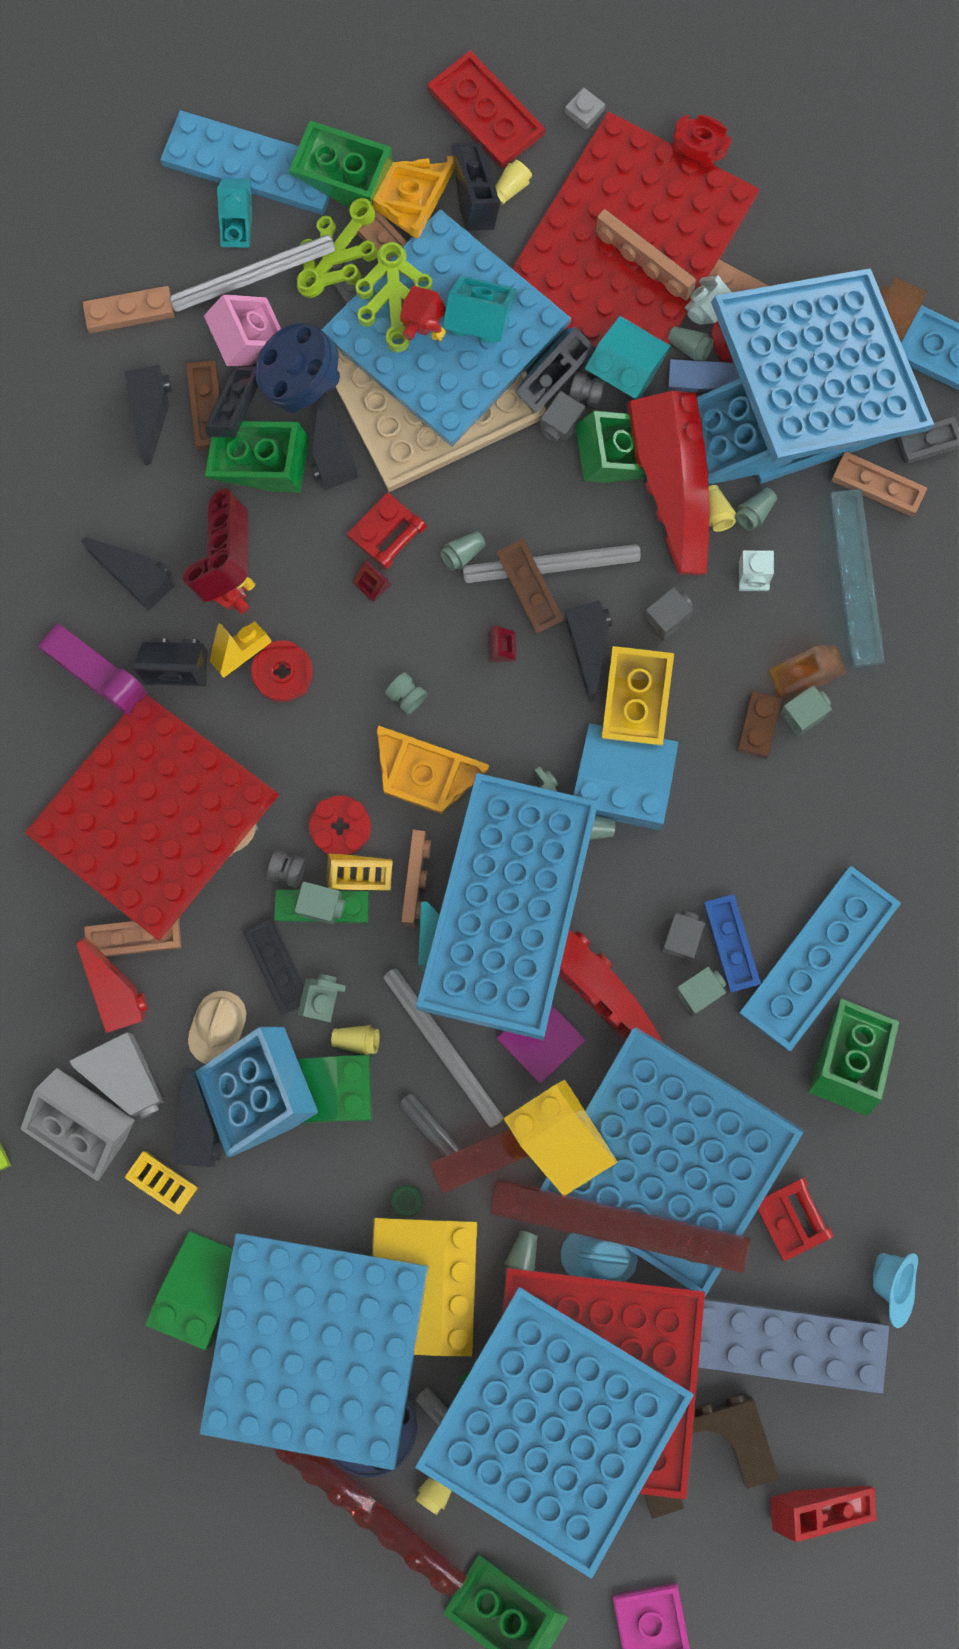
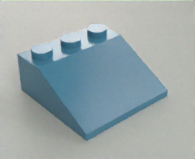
[697,378,793,485]
[574,723,679,831]
[195,1027,318,1157]

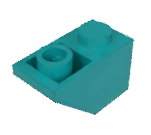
[217,179,252,248]

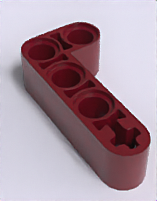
[182,488,248,602]

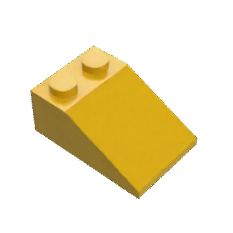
[602,646,674,745]
[503,1080,617,1196]

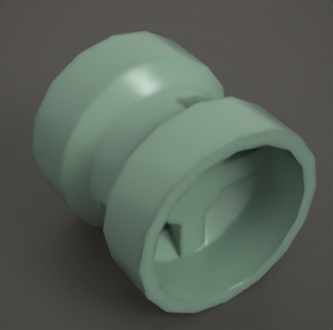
[385,672,428,715]

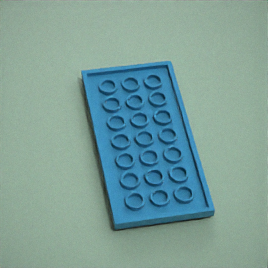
[416,773,598,1040]

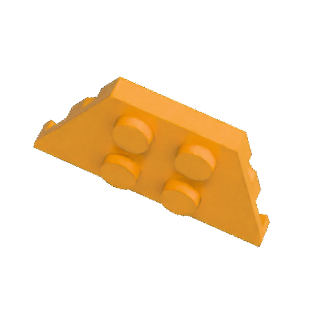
[373,156,455,239]
[377,726,489,814]

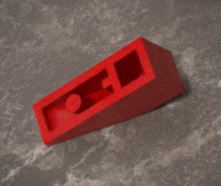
[76,937,148,1033]
[770,1486,877,1542]

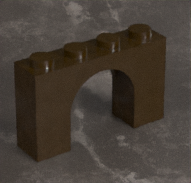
[644,1393,779,1519]

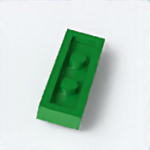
[275,890,369,924]

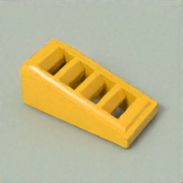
[326,854,393,891]
[125,1151,198,1215]

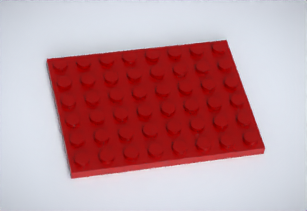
[512,111,760,354]

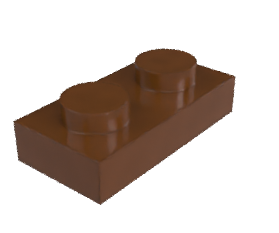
[737,691,782,759]

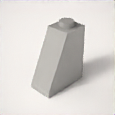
[70,1032,164,1119]

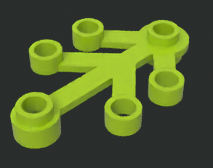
[297,198,378,298]
[355,242,433,353]

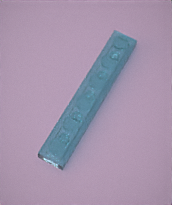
[830,489,885,668]

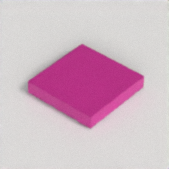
[612,1582,690,1649]

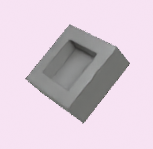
[565,87,605,130]

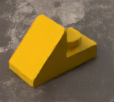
[209,621,272,678]

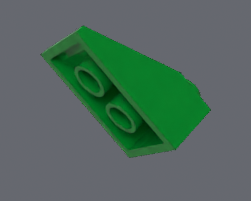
[289,121,393,208]
[575,411,647,483]
[205,421,310,493]
[808,998,899,1116]
[297,1055,373,1123]
[145,1231,233,1350]
[443,1555,569,1649]

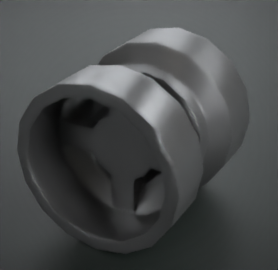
[569,371,605,408]
[267,850,306,888]

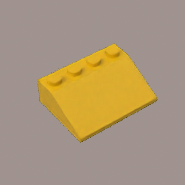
[372,1218,477,1356]

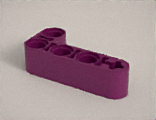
[37,623,147,716]

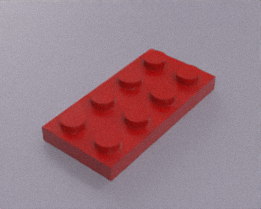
[427,50,545,169]

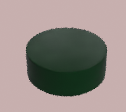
[391,1185,423,1217]

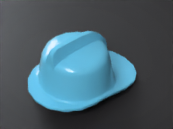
[560,1229,638,1282]
[873,1253,918,1328]

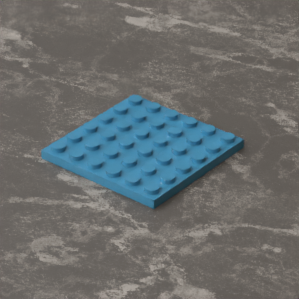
[322,209,571,447]
[711,268,934,463]
[539,1027,805,1296]
[200,1233,429,1470]
[415,1287,694,1579]

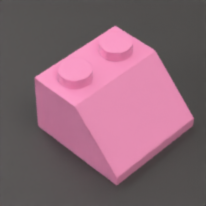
[204,295,281,366]

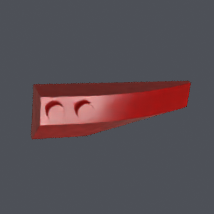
[627,391,709,575]
[559,929,664,1044]

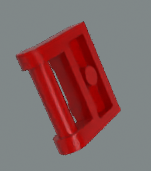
[347,492,427,570]
[757,1177,834,1262]

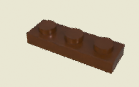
[186,360,220,451]
[496,538,564,634]

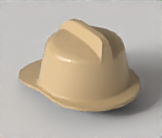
[188,991,247,1064]

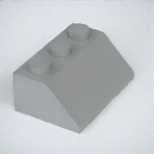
[20,1068,134,1181]

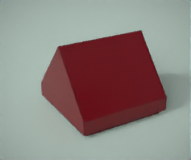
[352,560,392,602]
[488,625,516,662]

